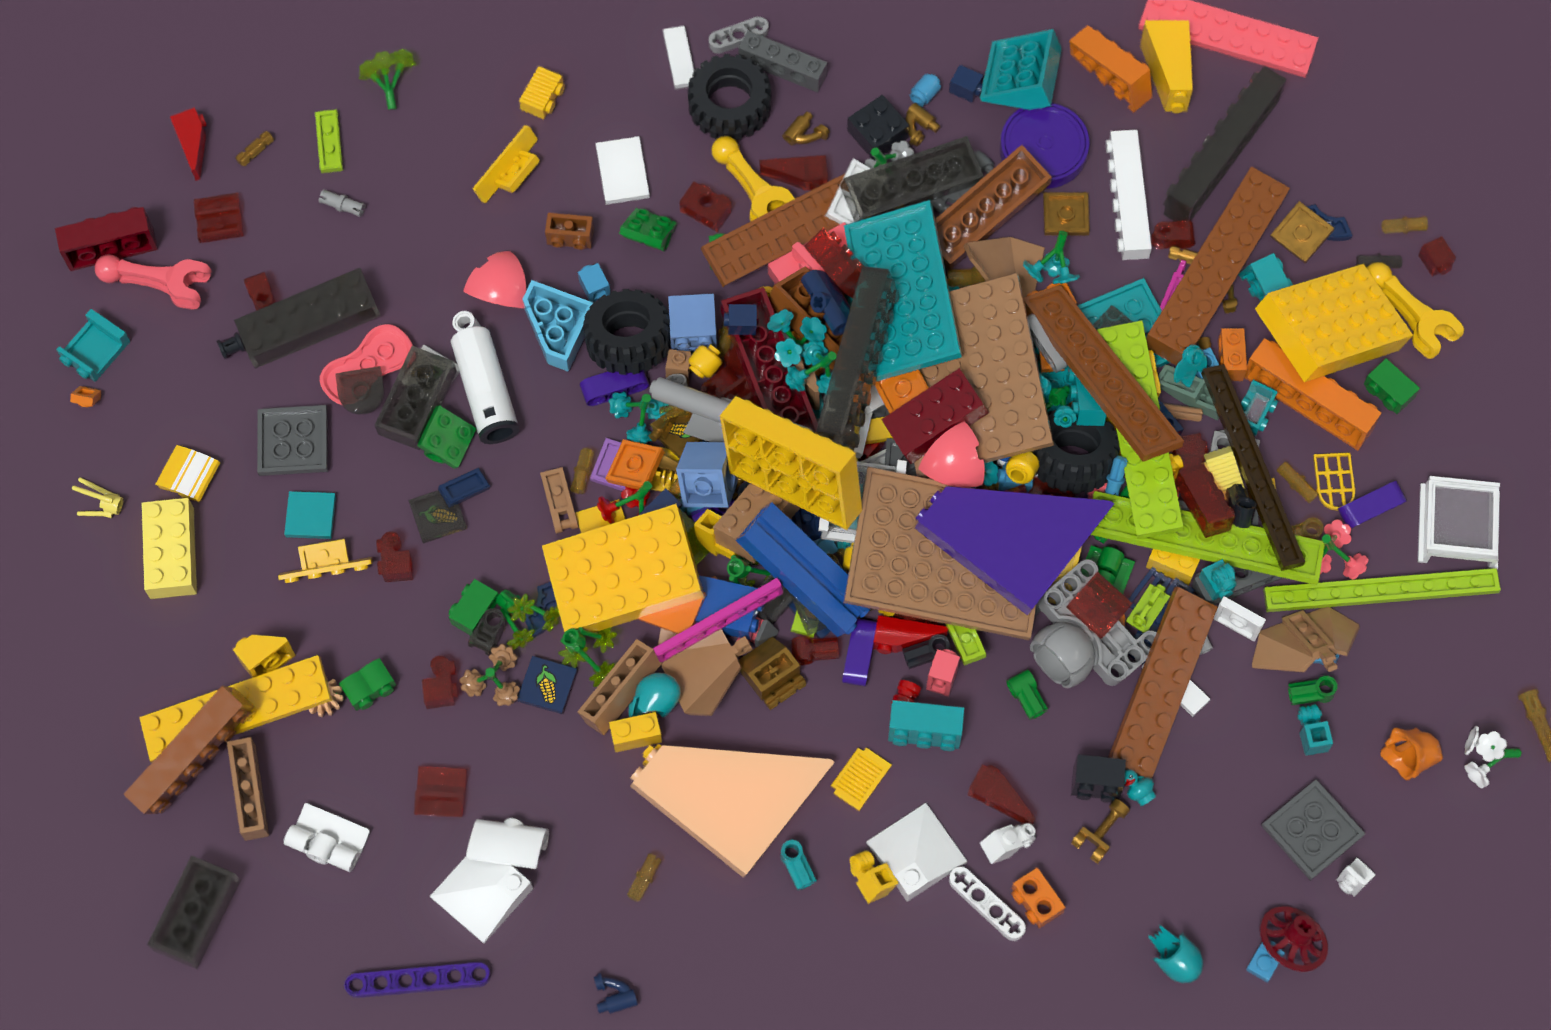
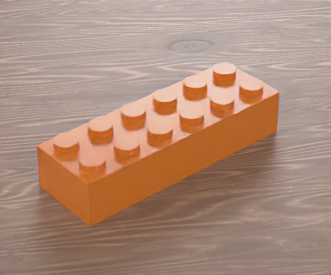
[1244,338,1381,451]

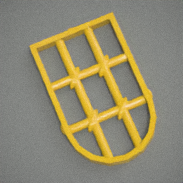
[1313,453,1356,511]

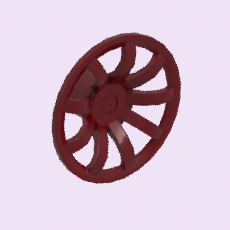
[1260,906,1328,972]

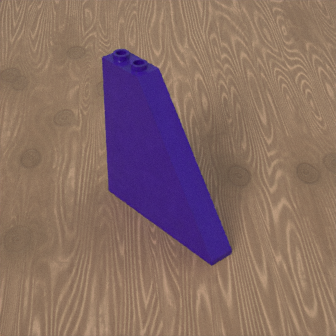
[915,486,1114,615]

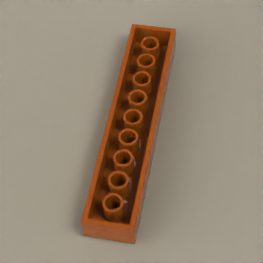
[1146,166,1290,366]

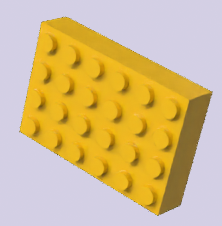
[1255,264,1413,382]
[720,396,862,530]
[542,504,705,633]

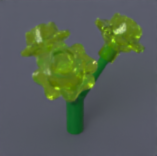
[359,49,416,110]

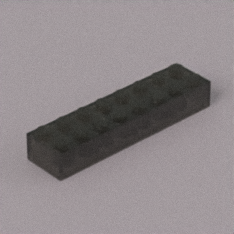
[1163,66,1287,229]
[816,266,899,452]

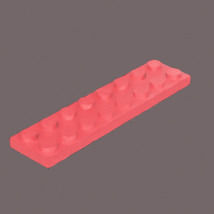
[1139,0,1318,78]

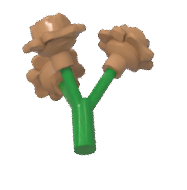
[460,644,520,706]

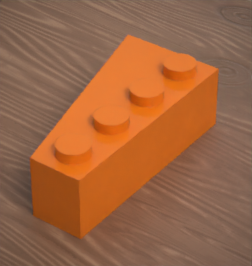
[1069,25,1152,113]

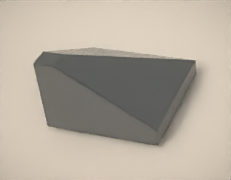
[755,620,779,647]

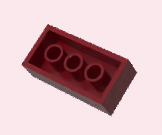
[55,207,158,271]
[881,368,989,464]

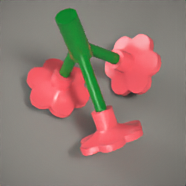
[1320,519,1369,580]

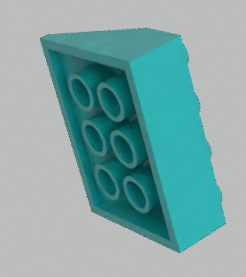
[980,29,1062,110]

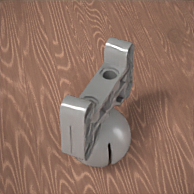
[1030,559,1157,688]

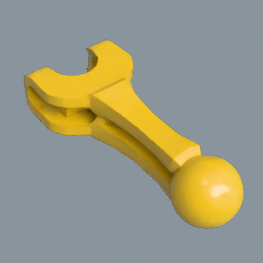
[711,136,795,221]
[1367,262,1464,359]

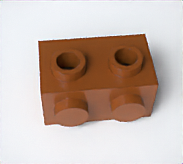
[545,213,594,250]

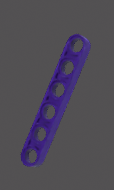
[344,962,491,998]

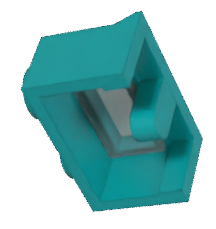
[1241,380,1278,436]

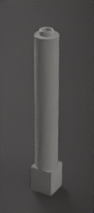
[649,377,814,433]

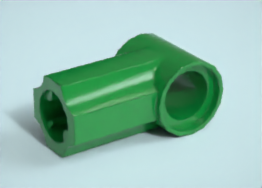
[1006,669,1048,720]
[1288,676,1337,705]

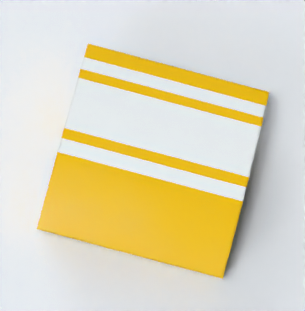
[156,445,220,502]

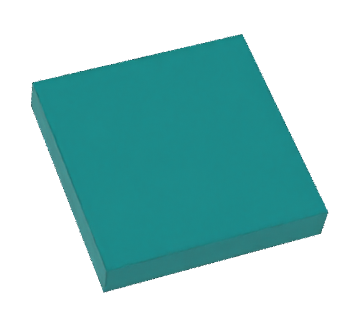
[284,491,336,539]

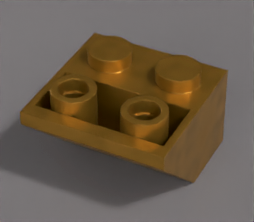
[739,637,800,700]

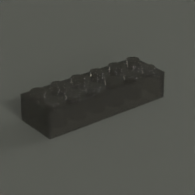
[840,136,984,222]
[234,268,381,369]

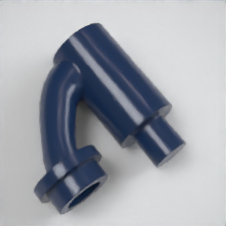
[594,973,638,1014]

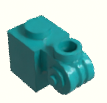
[1199,559,1237,600]
[1297,704,1333,756]

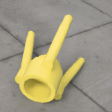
[72,478,123,518]

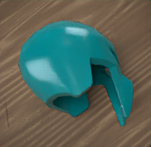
[629,673,681,718]
[1148,925,1203,983]

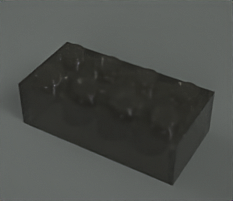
[374,346,457,450]
[147,855,241,969]

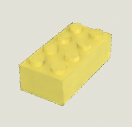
[142,498,197,599]

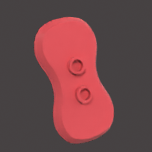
[320,324,413,405]

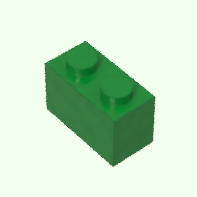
[1363,358,1420,415]
[448,579,499,638]

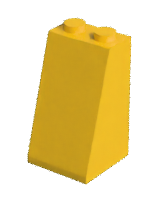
[1140,20,1193,113]

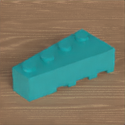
[1239,253,1293,302]

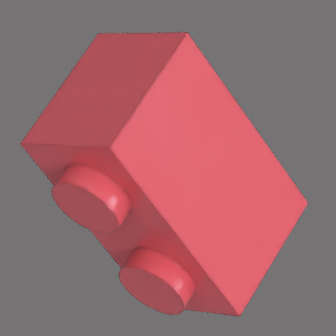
[926,649,960,697]

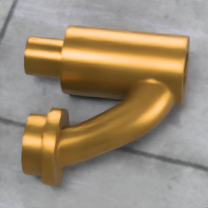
[906,103,941,146]
[782,112,830,145]

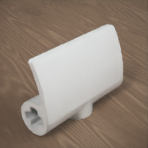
[284,803,370,872]
[466,818,549,869]

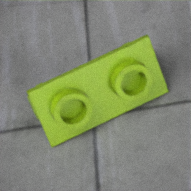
[1126,584,1170,633]

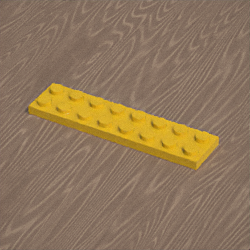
[139,655,332,762]

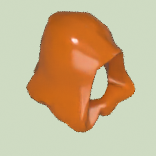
[1380,728,1443,781]

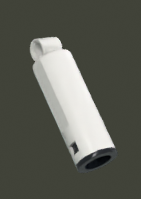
[451,311,520,444]

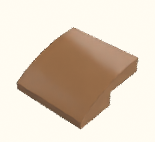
[795,355,820,410]

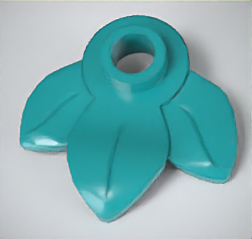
[1174,344,1207,388]

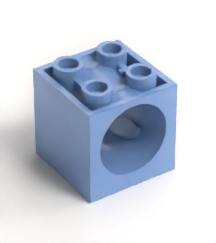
[668,294,717,355]
[676,442,738,508]

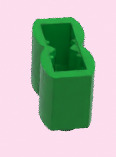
[339,658,397,711]

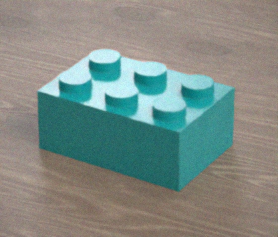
[888,700,964,751]

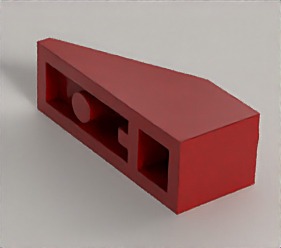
[170,107,207,181]
[873,615,948,654]

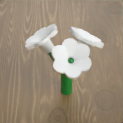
[1464,726,1521,788]

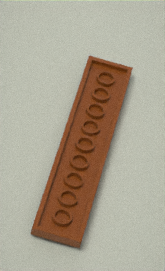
[1023,285,1184,462]

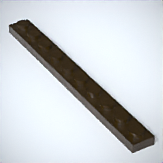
[1201,364,1305,571]

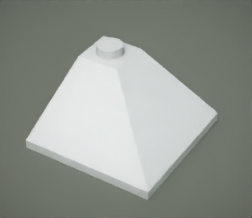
[866,803,967,902]
[430,857,533,943]

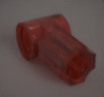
[791,636,839,665]

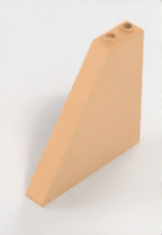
[630,745,834,877]

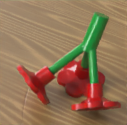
[597,481,652,524]

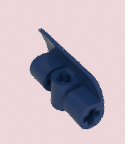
[801,270,863,336]

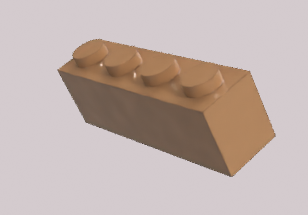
[578,639,663,735]
[227,737,269,841]

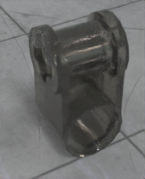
[468,608,506,656]

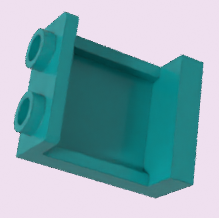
[56,309,130,382]

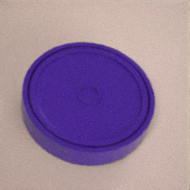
[1000,103,1089,189]

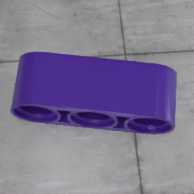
[580,370,649,406]
[1338,480,1407,528]
[842,618,877,687]

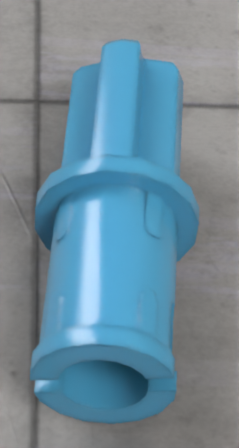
[1105,456,1127,496]

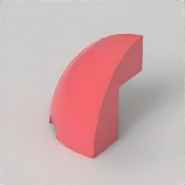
[463,251,526,308]
[918,421,985,488]

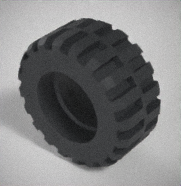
[687,54,771,141]
[583,289,671,375]
[1030,410,1120,494]

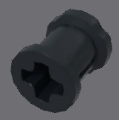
[216,332,245,360]

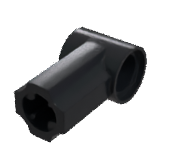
[1225,484,1256,528]
[902,634,950,669]

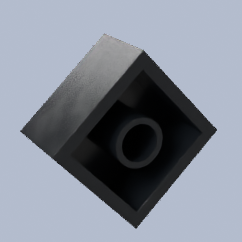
[847,94,910,161]
[1071,754,1126,803]

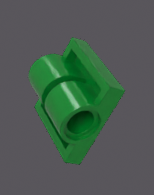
[619,208,677,252]
[417,405,477,469]
[1081,545,1135,606]

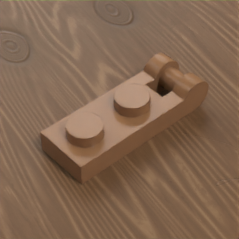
[540,467,578,534]

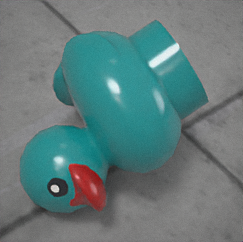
[1124,770,1156,806]

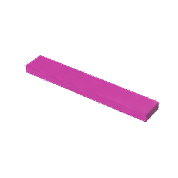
[653,578,784,663]

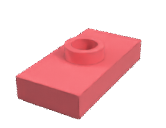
[792,242,827,272]

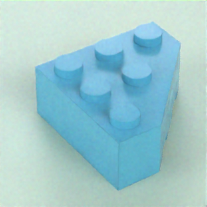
[523,280,593,372]

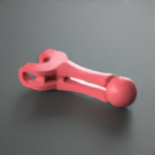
[95,254,212,309]

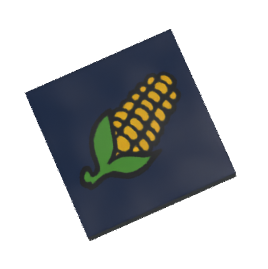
[517,656,577,715]

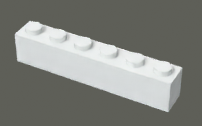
[1105,130,1152,260]

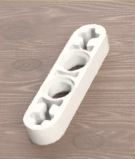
[949,867,1025,941]

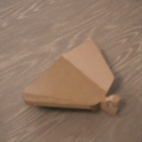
[964,237,1045,298]
[1252,607,1360,672]
[658,623,753,716]

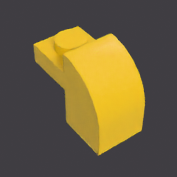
[694,509,738,559]

